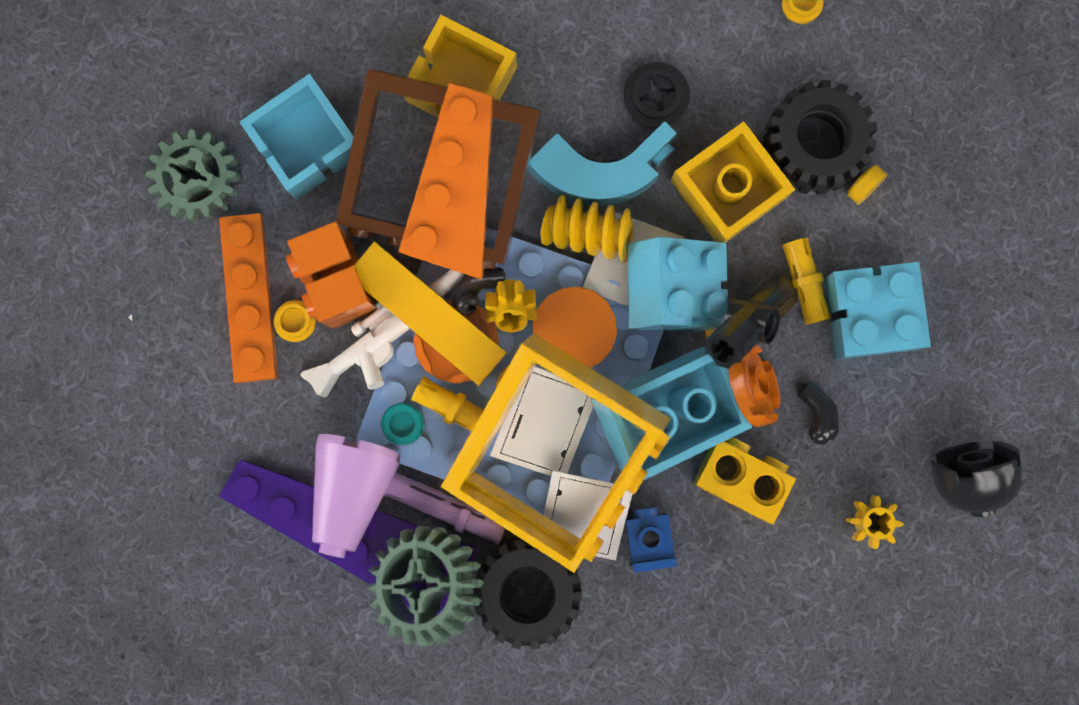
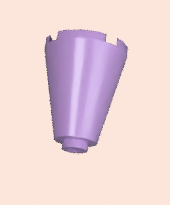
[312,434,401,558]

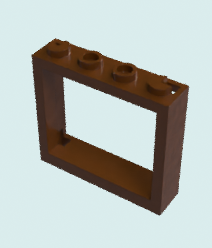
[336,69,542,269]

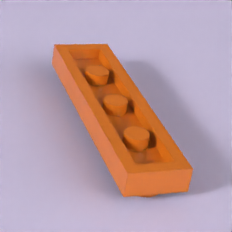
[219,213,278,383]

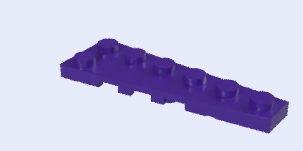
[218,460,480,616]

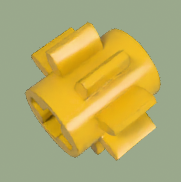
[485,280,537,333]
[846,495,904,549]

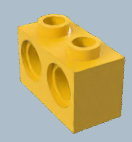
[692,437,796,525]

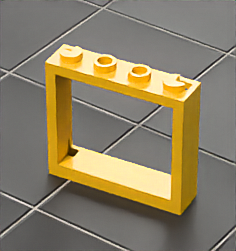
[441,333,671,572]

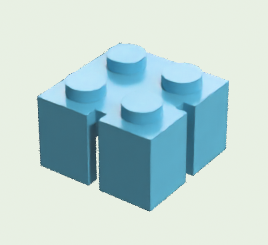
[240,74,354,200]
[628,237,728,332]
[824,262,931,360]

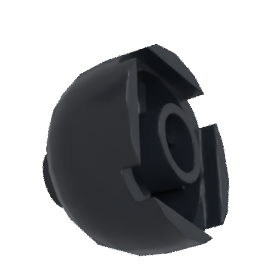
[931,441,1022,517]

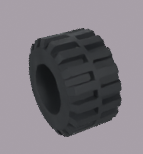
[762,80,877,195]
[473,538,582,650]

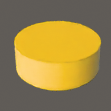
[847,165,888,205]

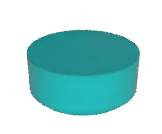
[381,402,425,445]

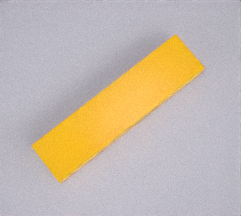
[354,242,507,386]

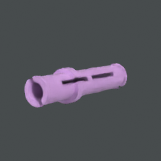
[384,472,506,546]

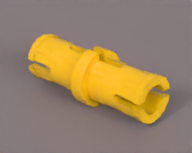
[782,238,832,325]
[411,376,484,432]

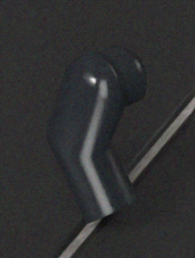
[451,267,506,315]
[797,380,839,445]

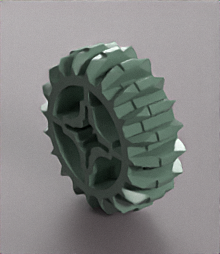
[366,526,484,646]

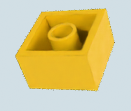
[671,121,795,243]

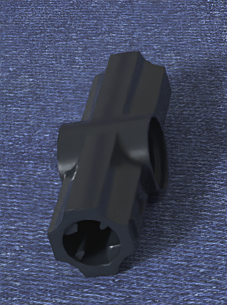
[706,275,797,369]

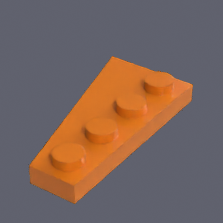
[398,82,494,279]

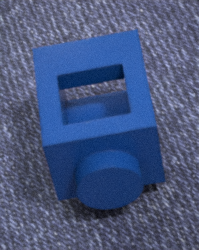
[625,506,677,573]

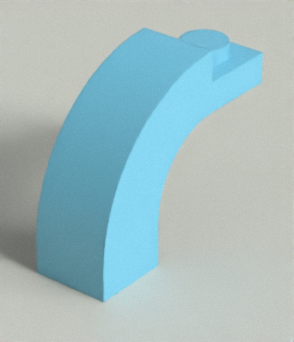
[528,121,677,206]

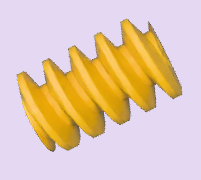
[541,194,634,263]

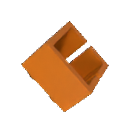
[286,221,377,329]

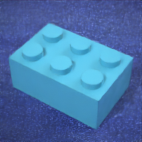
[590,347,752,480]

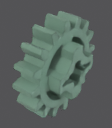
[145,129,241,222]

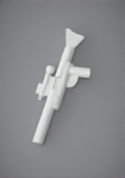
[301,269,464,398]

